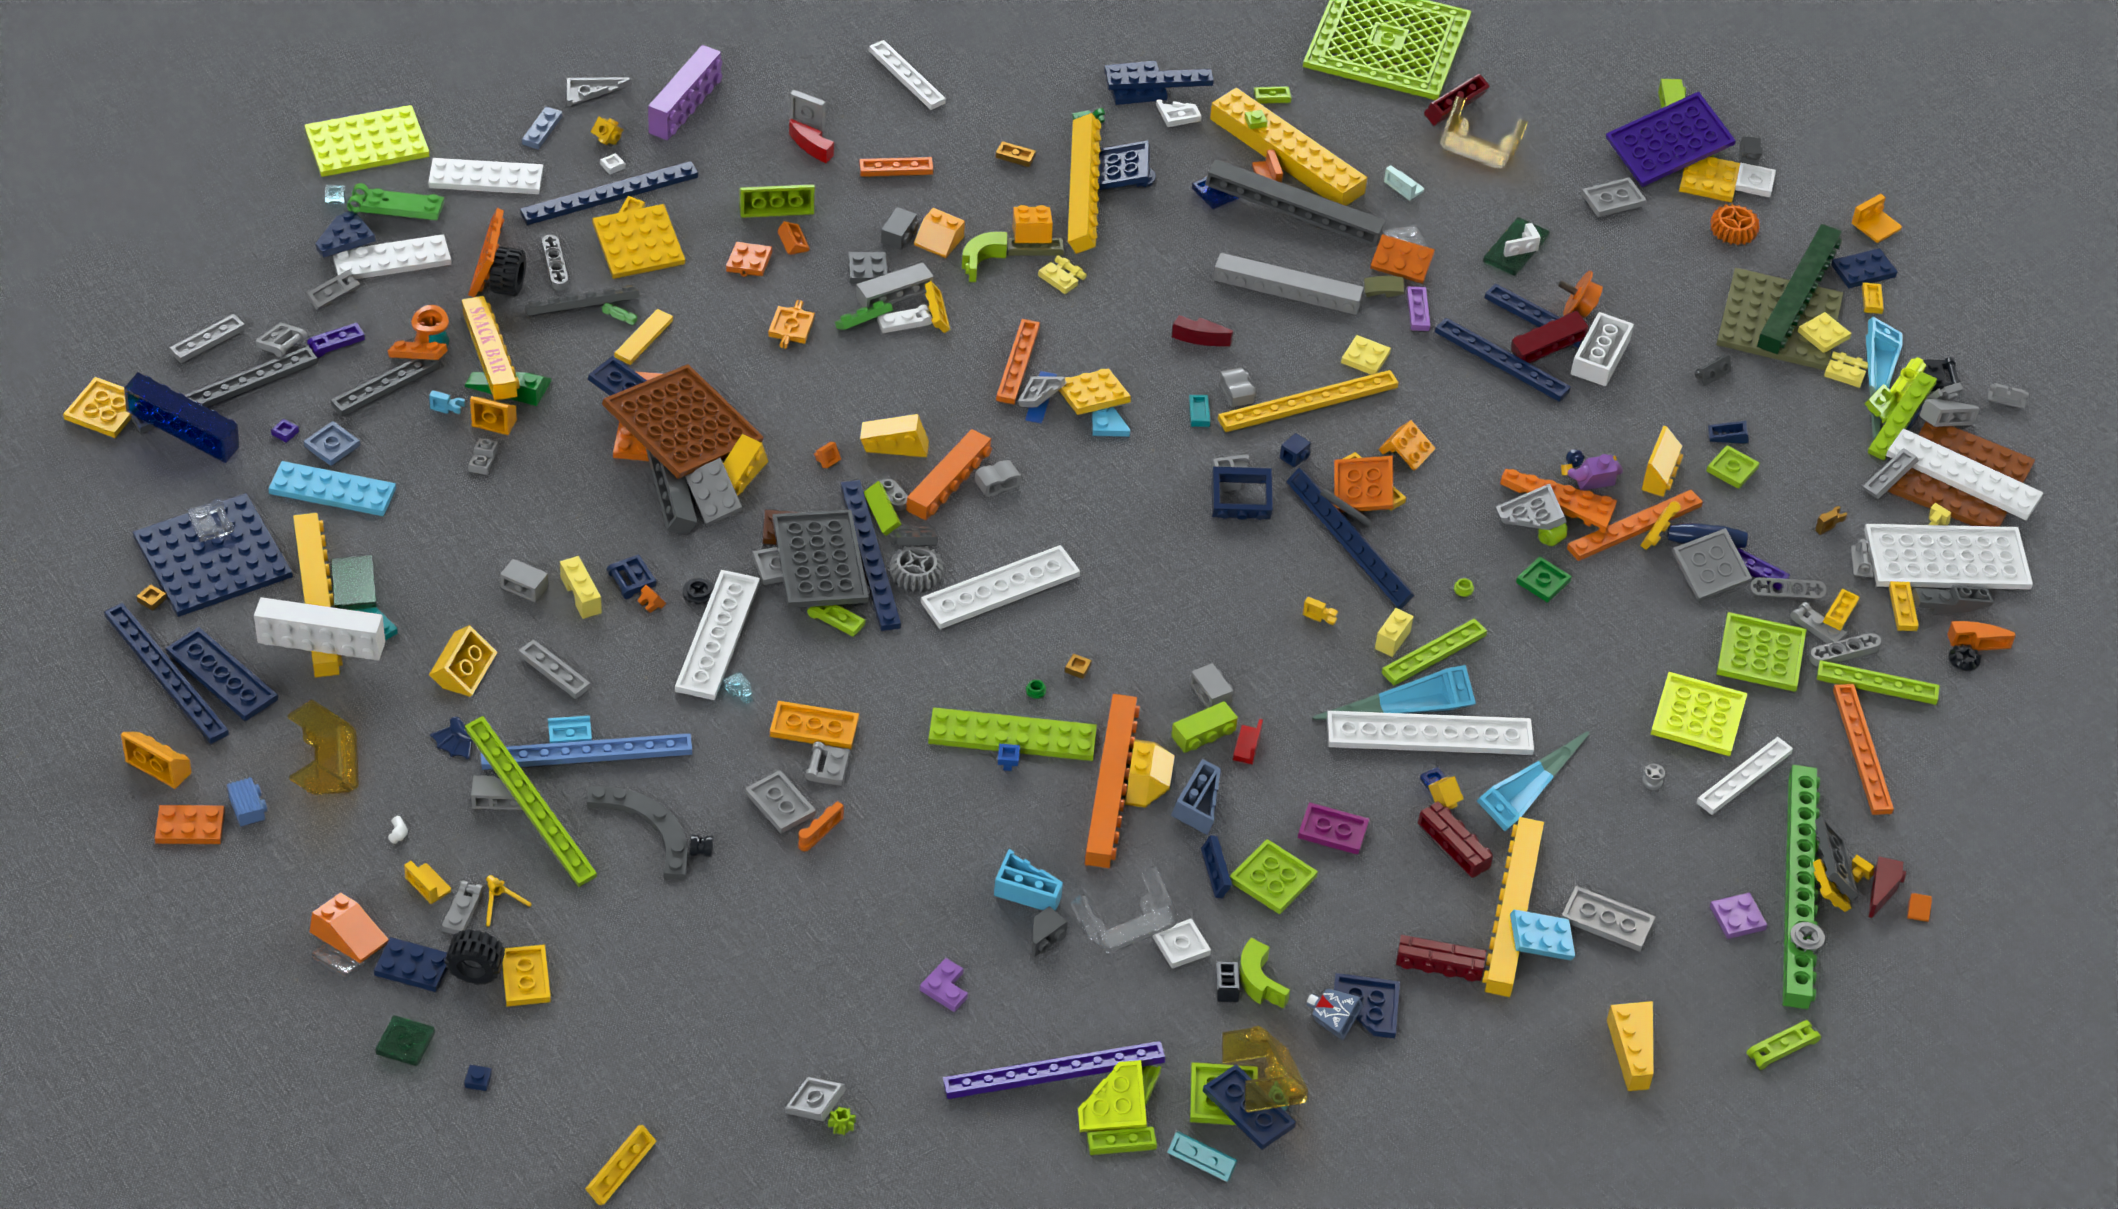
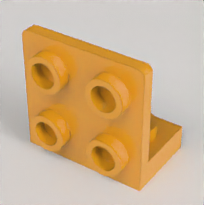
[1851,193,1902,243]
[1378,420,1435,471]

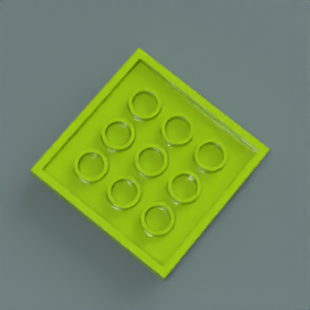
[1716,612,1806,692]

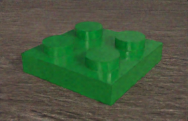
[1516,557,1572,603]

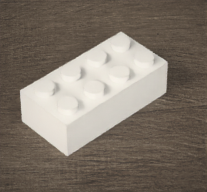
[1571,312,1634,386]

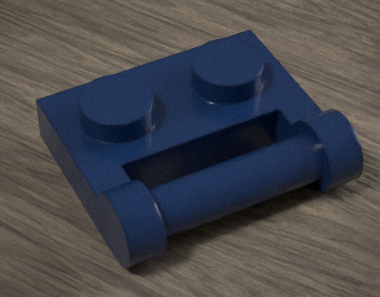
[606,554,656,599]

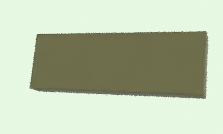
[1007,238,1064,256]

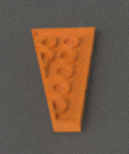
[468,208,505,297]
[1500,469,1617,534]

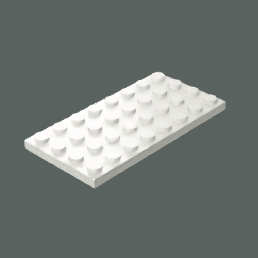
[1864,524,2033,590]

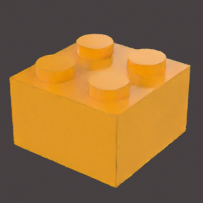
[1013,205,1053,243]

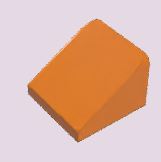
[1907,893,1932,922]

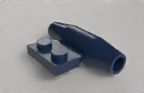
[1667,523,1748,548]

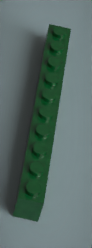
[1757,224,1843,355]

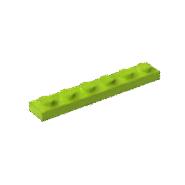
[1868,371,1937,461]
[1381,618,1487,686]
[1816,660,1940,705]

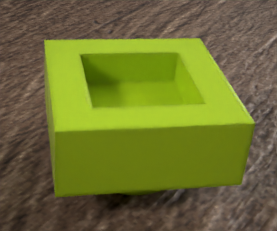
[1244,110,1268,129]

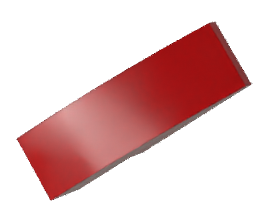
[789,119,834,164]

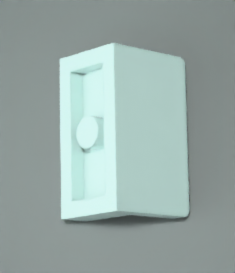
[1384,165,1424,201]

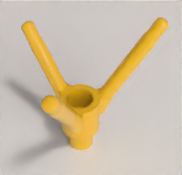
[486,875,532,927]

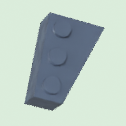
[1171,759,1221,835]

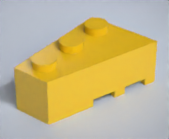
[860,414,929,457]
[723,434,769,496]

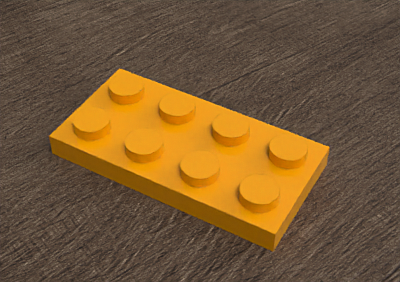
[770,701,859,750]

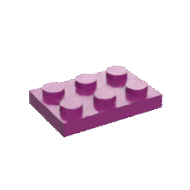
[1298,802,1369,855]

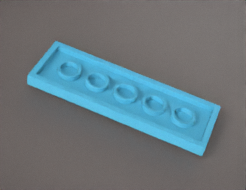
[268,461,396,516]

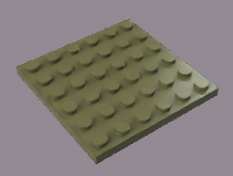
[1716,268,1843,371]

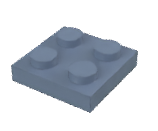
[304,421,360,466]

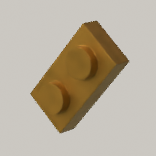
[995,141,1036,167]

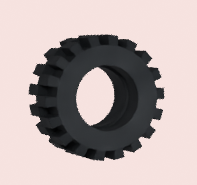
[489,246,526,297]
[445,929,505,985]

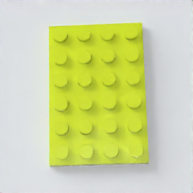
[304,105,430,177]

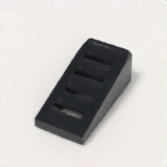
[1216,962,1239,1002]

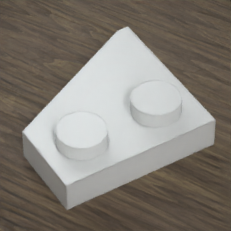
[1156,100,1202,127]

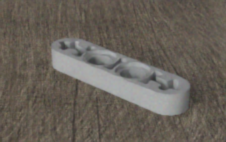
[542,235,568,291]
[1748,577,1827,599]
[1809,633,1881,666]

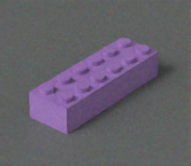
[648,45,722,141]

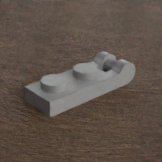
[306,270,361,311]
[1790,602,1847,644]
[441,880,484,934]

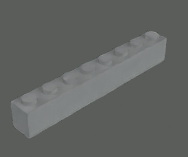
[1213,253,1364,315]

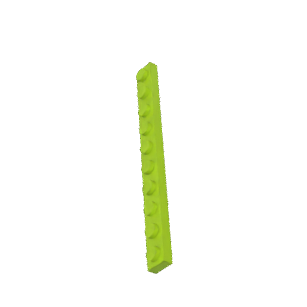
[465,716,597,887]

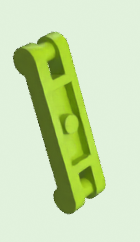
[1746,1020,1822,1070]

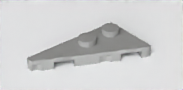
[567,77,630,106]

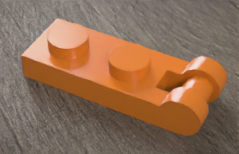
[798,801,844,852]

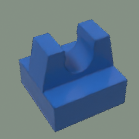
[997,744,1020,771]

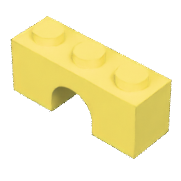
[560,556,602,619]

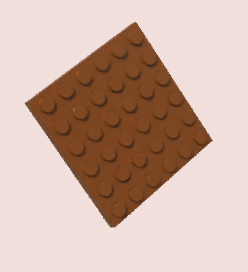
[602,364,764,479]
[1887,421,2035,527]

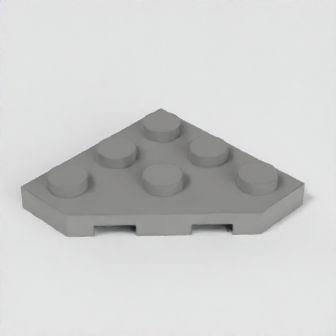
[1496,484,1567,530]

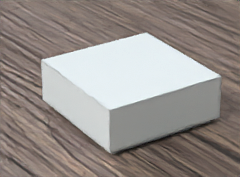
[600,153,625,175]

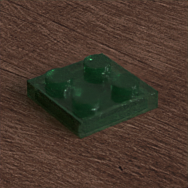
[375,1015,435,1066]

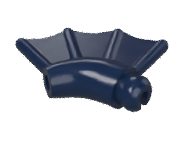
[430,716,473,759]

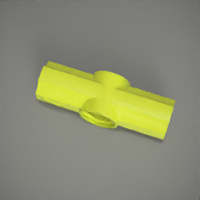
[1890,357,1926,402]

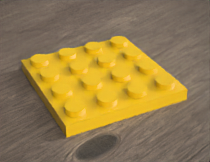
[592,204,685,279]

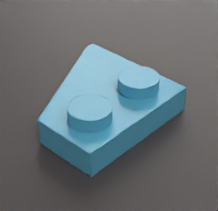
[1092,407,1130,437]

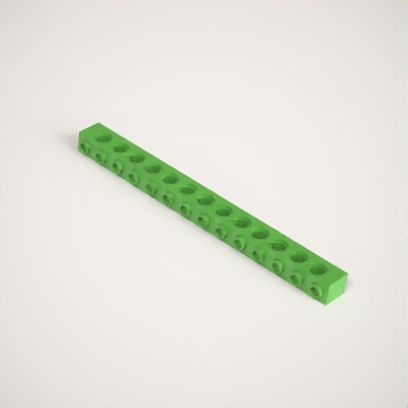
[1782,764,1820,1009]

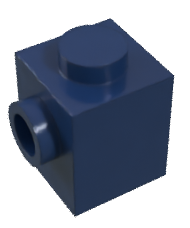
[1280,433,1311,468]

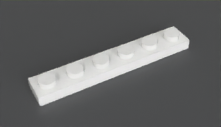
[869,40,946,110]
[1697,737,1793,815]

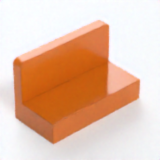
[1252,149,1283,183]

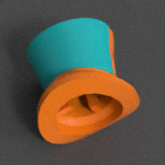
[411,305,449,346]

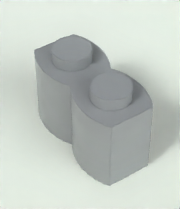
[1219,367,1256,407]
[975,460,1021,497]

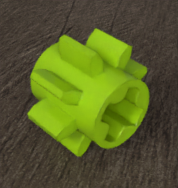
[828,1107,856,1135]

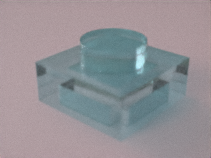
[325,185,345,204]

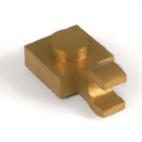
[1815,506,1847,535]

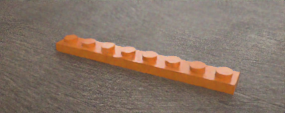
[1567,490,1703,561]
[1833,684,1894,815]

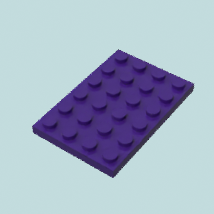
[1606,91,1736,187]

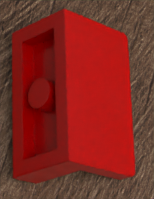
[1233,719,1263,765]

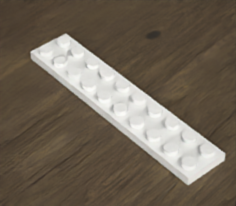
[1327,711,1534,755]

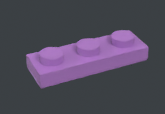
[1407,287,1430,331]

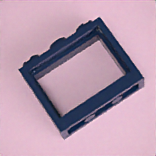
[1211,466,1273,520]

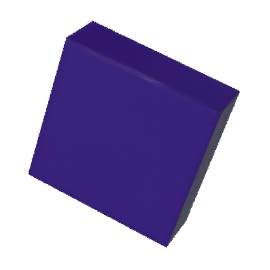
[271,419,299,443]

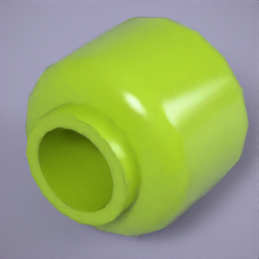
[1538,523,1568,546]

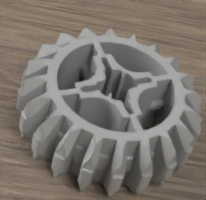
[890,545,944,592]

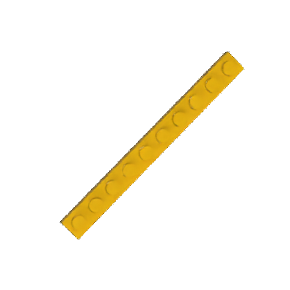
[1218,370,1399,432]

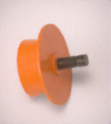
[1558,271,1603,318]

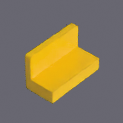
[404,861,451,904]

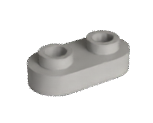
[880,479,908,511]

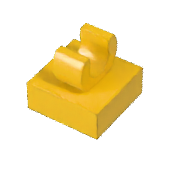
[1852,855,1874,883]

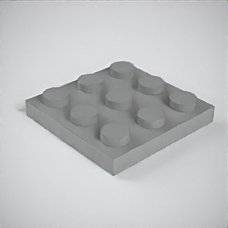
[1672,528,1752,601]

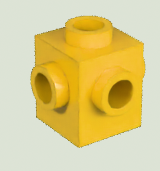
[590,116,624,145]

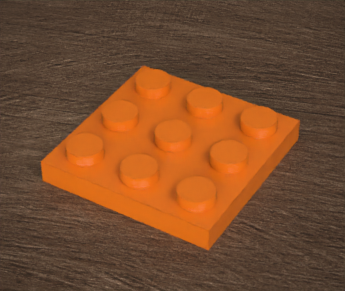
[1334,456,1394,513]

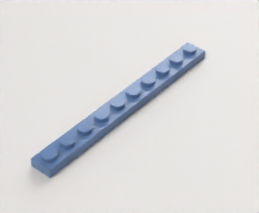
[481,733,692,770]

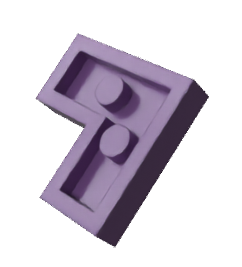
[919,958,968,1012]

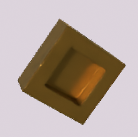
[136,584,167,611]
[1065,654,1092,679]

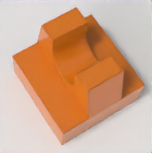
[814,442,841,468]
[638,585,666,613]

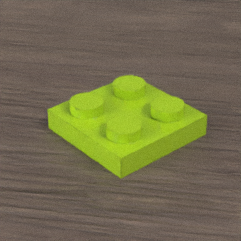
[1706,445,1760,489]

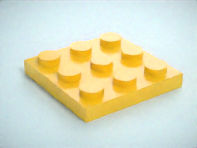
[1679,157,1740,203]
[1059,368,1131,415]
[63,377,147,438]

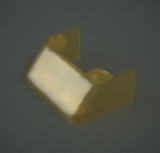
[1440,96,1528,169]
[287,699,359,795]
[1222,1026,1308,1113]

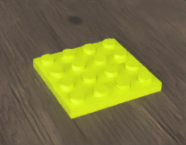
[1651,672,1747,756]

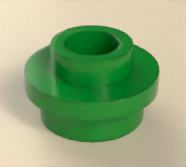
[1026,679,1046,699]

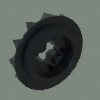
[683,578,714,605]
[1949,644,1981,671]

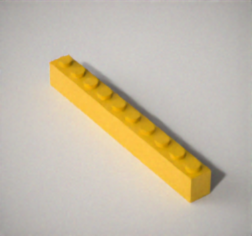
[1068,113,1101,254]
[293,513,343,678]
[1482,817,1544,997]

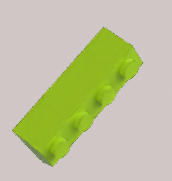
[739,185,815,218]

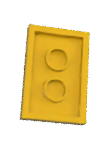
[502,944,551,1007]

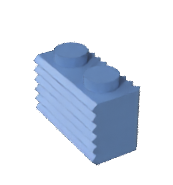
[227,777,267,827]

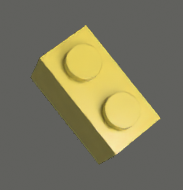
[1375,608,1414,657]

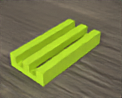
[1253,86,1291,104]

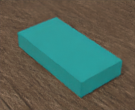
[1188,395,1210,427]

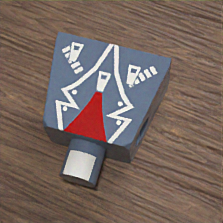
[1307,989,1363,1040]

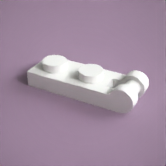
[877,305,932,333]

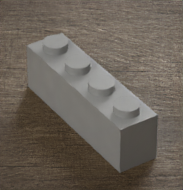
[856,263,934,309]

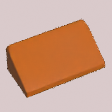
[778,221,810,255]

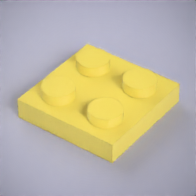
[1798,312,1851,353]
[1341,335,1391,375]

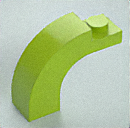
[962,232,1007,282]
[1239,938,1290,1008]

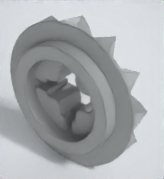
[1790,922,1825,952]

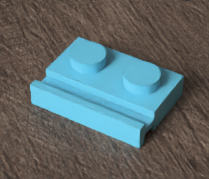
[548,716,592,743]

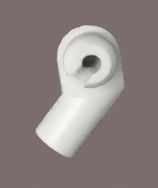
[388,816,408,844]

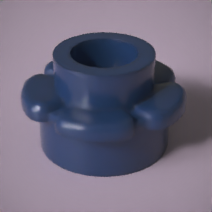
[1566,449,1585,467]

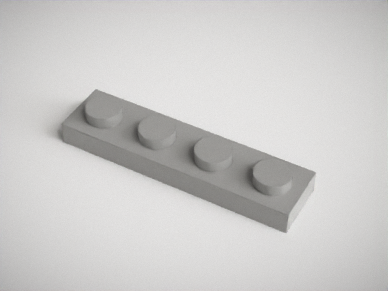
[169,314,245,363]
[519,639,591,699]

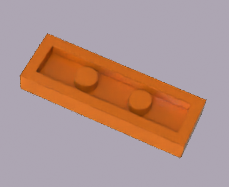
[388,340,448,360]

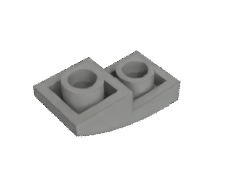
[468,438,498,475]

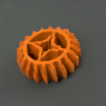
[1710,204,1760,246]

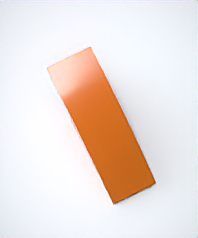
[1947,621,2016,651]

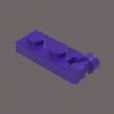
[307,323,365,358]

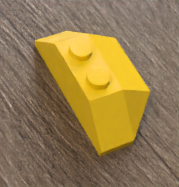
[1125,739,1175,808]

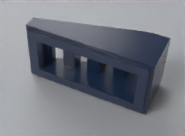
[1708,421,1749,444]

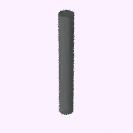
[1320,488,1372,527]

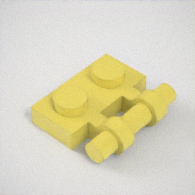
[1038,256,1087,294]
[1824,351,1868,388]

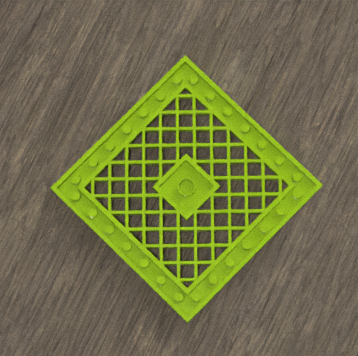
[1303,0,1472,100]

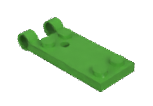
[347,183,444,220]

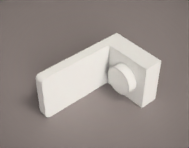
[1503,223,1541,257]

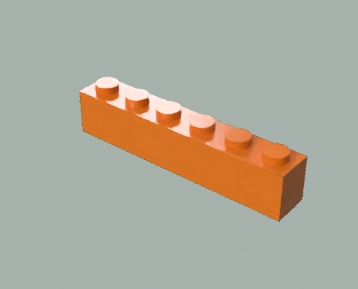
[906,429,992,521]

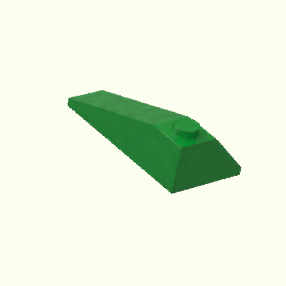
[465,372,551,406]

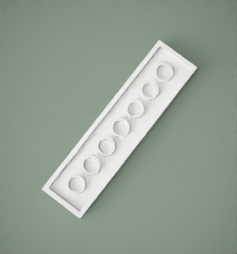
[1886,428,2043,521]
[921,545,1080,629]
[675,570,760,700]

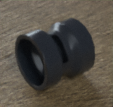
[690,834,713,857]

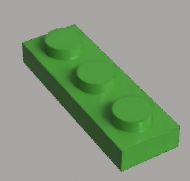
[835,301,893,330]

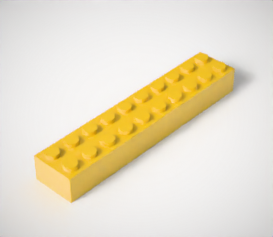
[1210,88,1367,206]

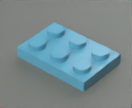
[1510,909,1575,961]

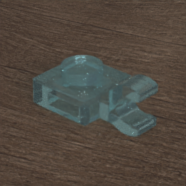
[722,672,753,704]

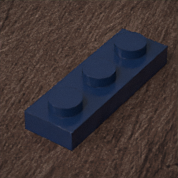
[1201,835,1232,899]

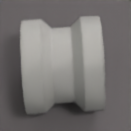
[1642,764,1665,790]

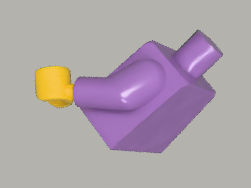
[1561,454,1623,491]

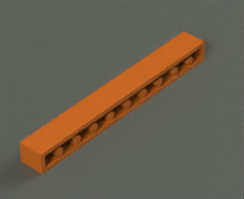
[1085,694,1140,868]

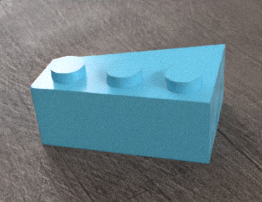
[994,849,1063,911]

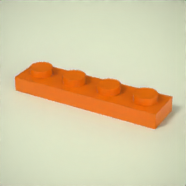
[859,157,933,177]

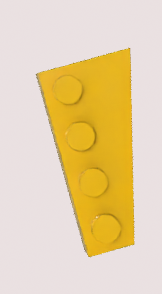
[1607,1001,1653,1091]

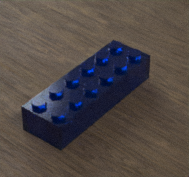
[124,372,239,463]

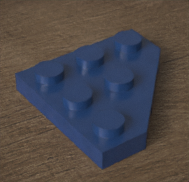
[315,211,376,258]
[1334,973,1400,1039]

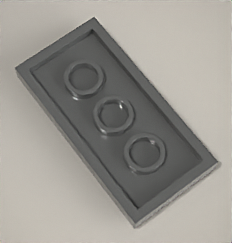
[1815,816,1858,900]

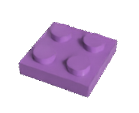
[1710,893,1767,939]

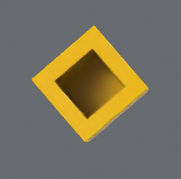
[1428,776,1464,809]

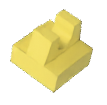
[1929,503,1951,526]

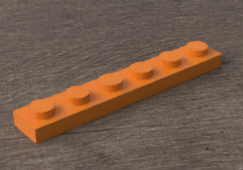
[996,319,1040,405]

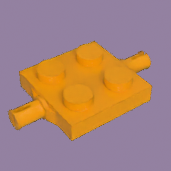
[768,300,815,349]

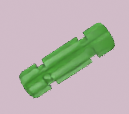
[602,303,637,325]

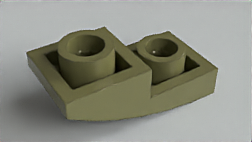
[1364,276,1405,298]

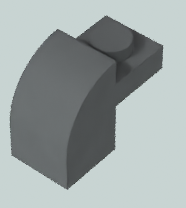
[1739,136,1763,166]

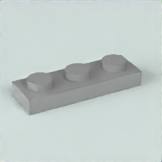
[1863,448,1919,499]

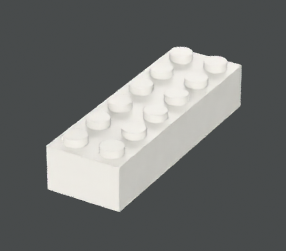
[254,597,385,660]

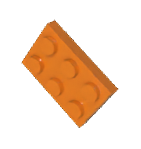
[1370,234,1435,284]
[155,805,225,844]

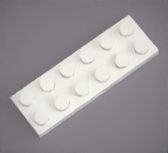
[428,158,543,194]
[332,234,451,280]

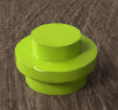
[1454,578,1474,597]

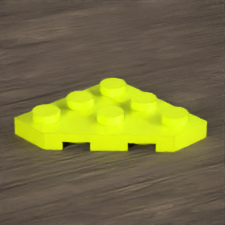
[1078,1060,1147,1132]

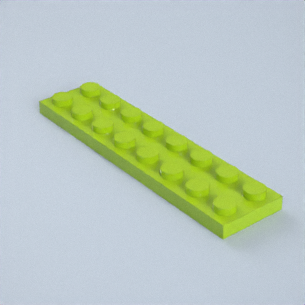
[928,707,1097,761]

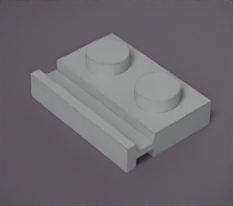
[1924,382,1963,402]

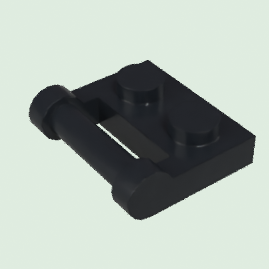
[1923,357,1962,391]

